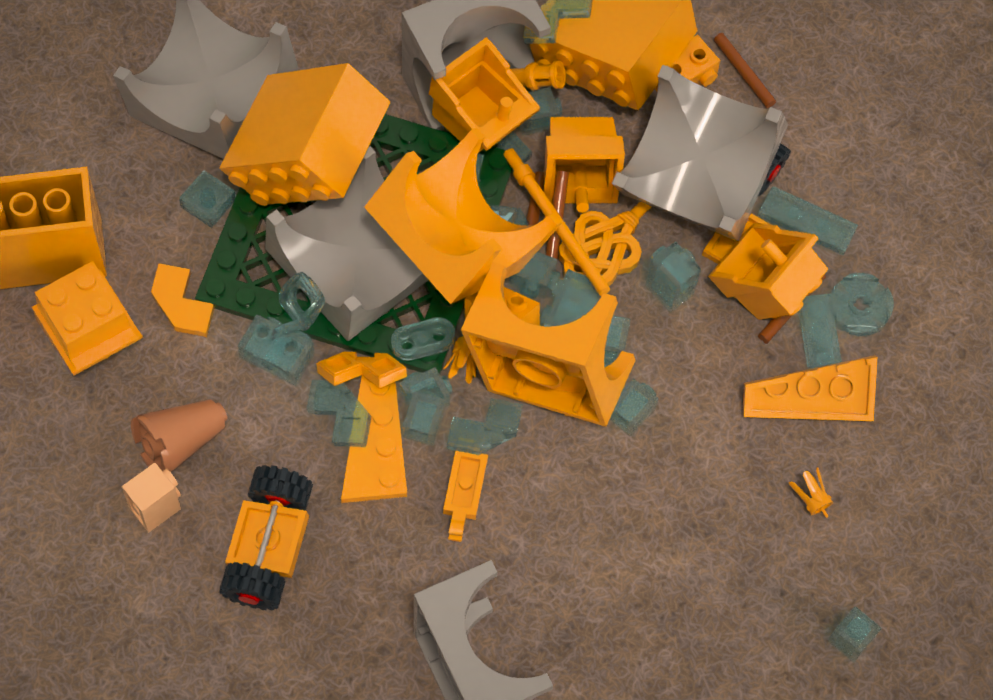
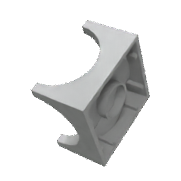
[113,0,299,159]
[402,0,551,131]
[612,65,788,241]
[265,145,428,341]
[413,560,553,700]

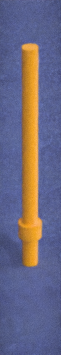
[503,148,610,296]

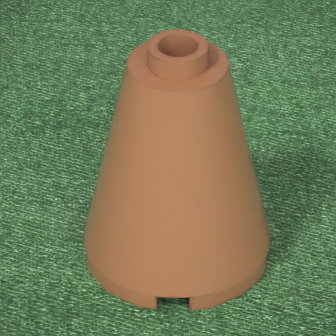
[131,399,227,472]

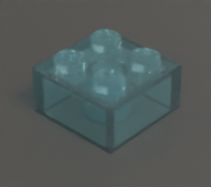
[179,170,236,228]

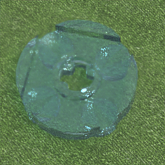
[828,273,894,336]

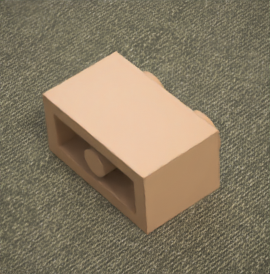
[122,463,181,533]

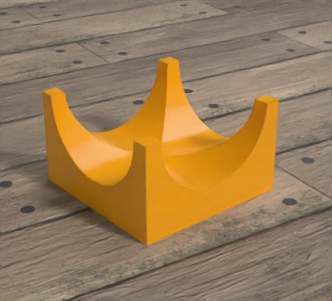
[364,128,563,304]
[461,262,635,427]

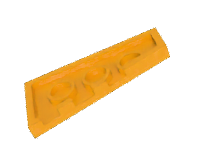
[742,355,878,421]
[341,375,407,503]

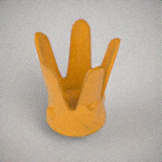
[443,336,476,384]
[789,467,833,518]

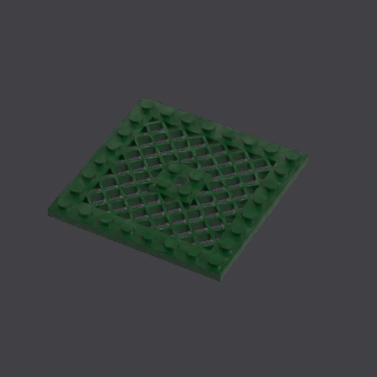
[195,114,513,378]

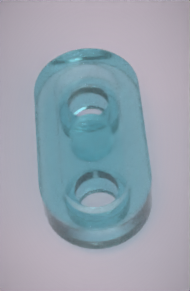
[391,317,455,361]

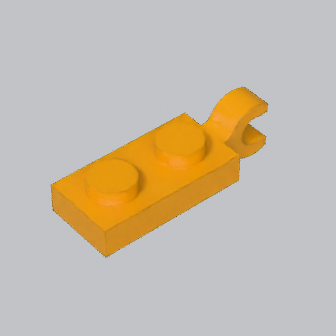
[443,449,488,542]

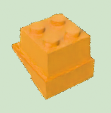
[428,37,540,153]
[543,117,625,213]
[708,223,828,320]
[32,261,143,376]

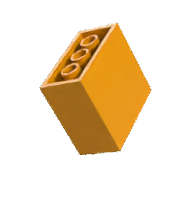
[525,0,697,111]
[219,63,390,206]
[0,167,107,289]

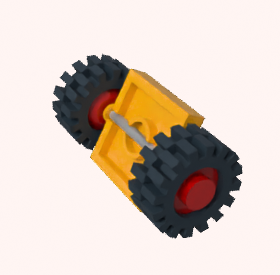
[219,465,313,611]

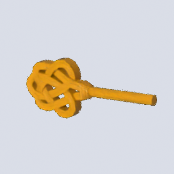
[559,202,652,289]

